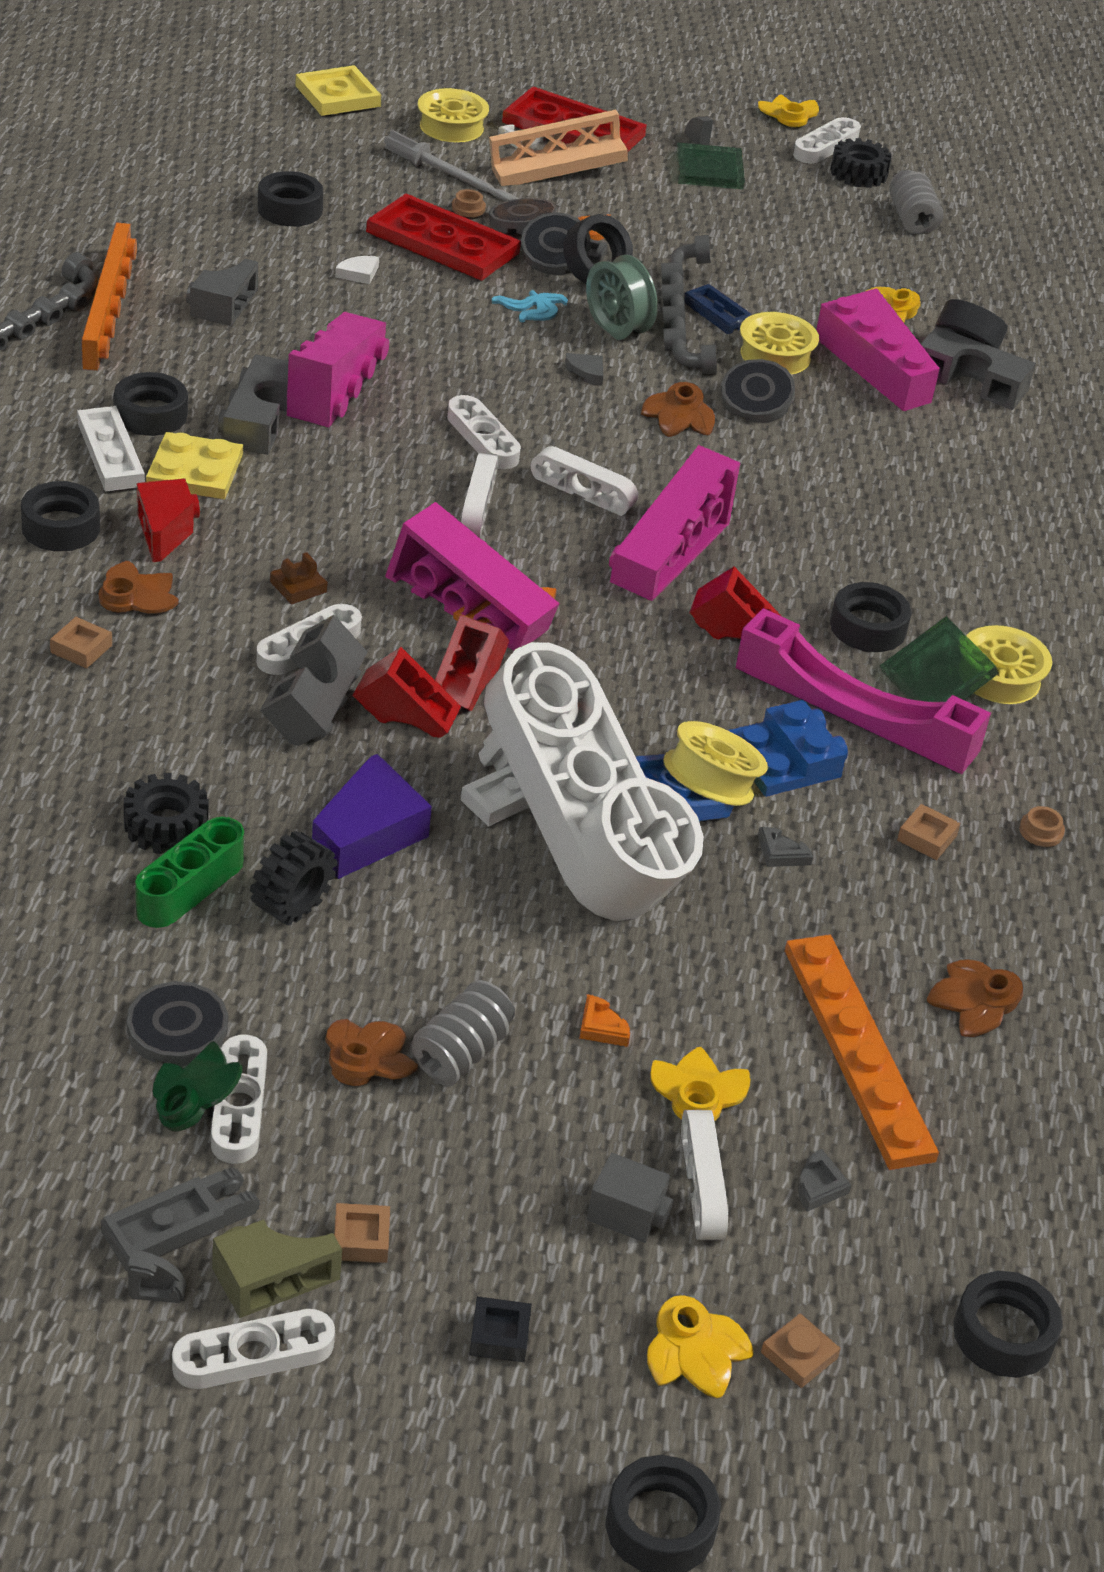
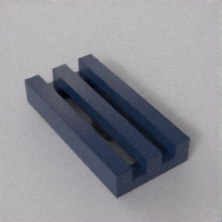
[684,284,753,334]

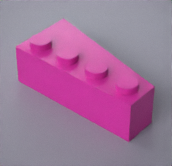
[816,288,940,411]
[286,312,390,427]
[609,445,740,601]
[385,502,560,650]

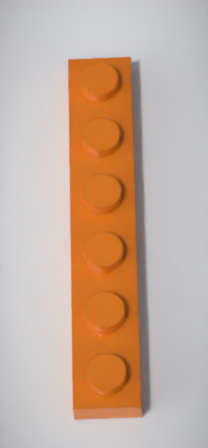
[82,223,137,371]
[785,934,939,1170]

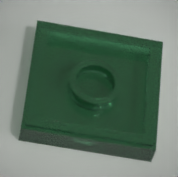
[676,142,745,190]
[880,616,999,702]

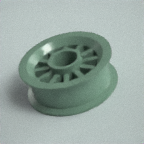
[586,255,657,340]

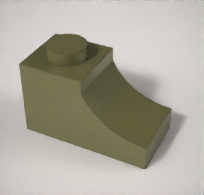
[212,1219,342,1318]

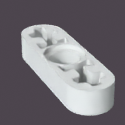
[793,117,861,164]
[447,395,521,469]
[531,446,638,516]
[461,453,498,537]
[256,604,362,675]
[211,1035,267,1164]
[681,1110,728,1240]
[172,1309,335,1389]

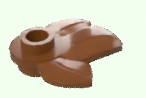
[641,382,715,437]
[99,561,179,613]
[927,959,1023,1037]
[325,1019,418,1086]

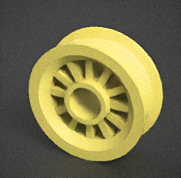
[418,88,489,142]
[740,312,819,374]
[960,625,1052,704]
[663,721,768,806]

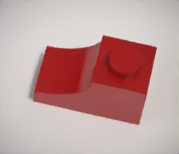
[689,566,781,639]
[435,615,510,711]
[352,647,461,738]

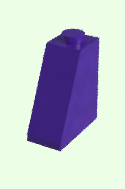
[312,754,432,879]

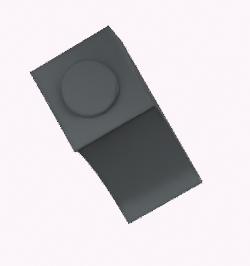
[186,259,258,326]

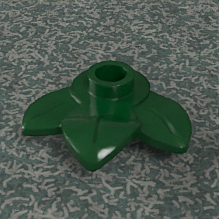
[152,1041,242,1132]

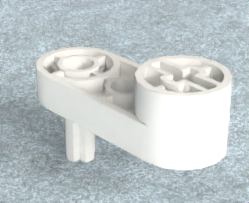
[478,642,704,921]

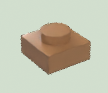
[50,617,112,669]
[897,804,961,860]
[334,1203,390,1263]
[761,1313,841,1388]

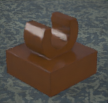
[270,552,328,605]

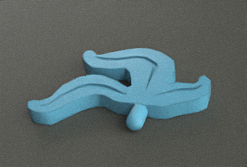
[492,290,568,322]

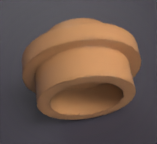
[452,189,486,217]
[1019,806,1065,847]

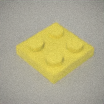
[295,65,381,116]
[146,432,243,499]

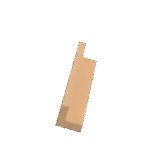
[489,110,628,186]

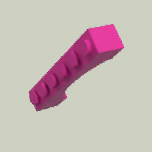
[735,608,991,774]

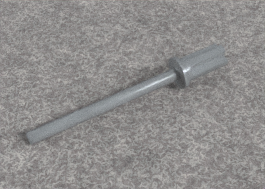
[384,130,519,201]

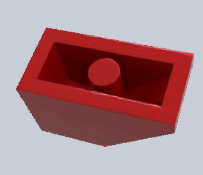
[137,478,200,562]

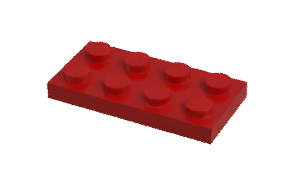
[502,86,647,152]
[366,193,521,281]

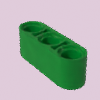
[135,817,244,928]

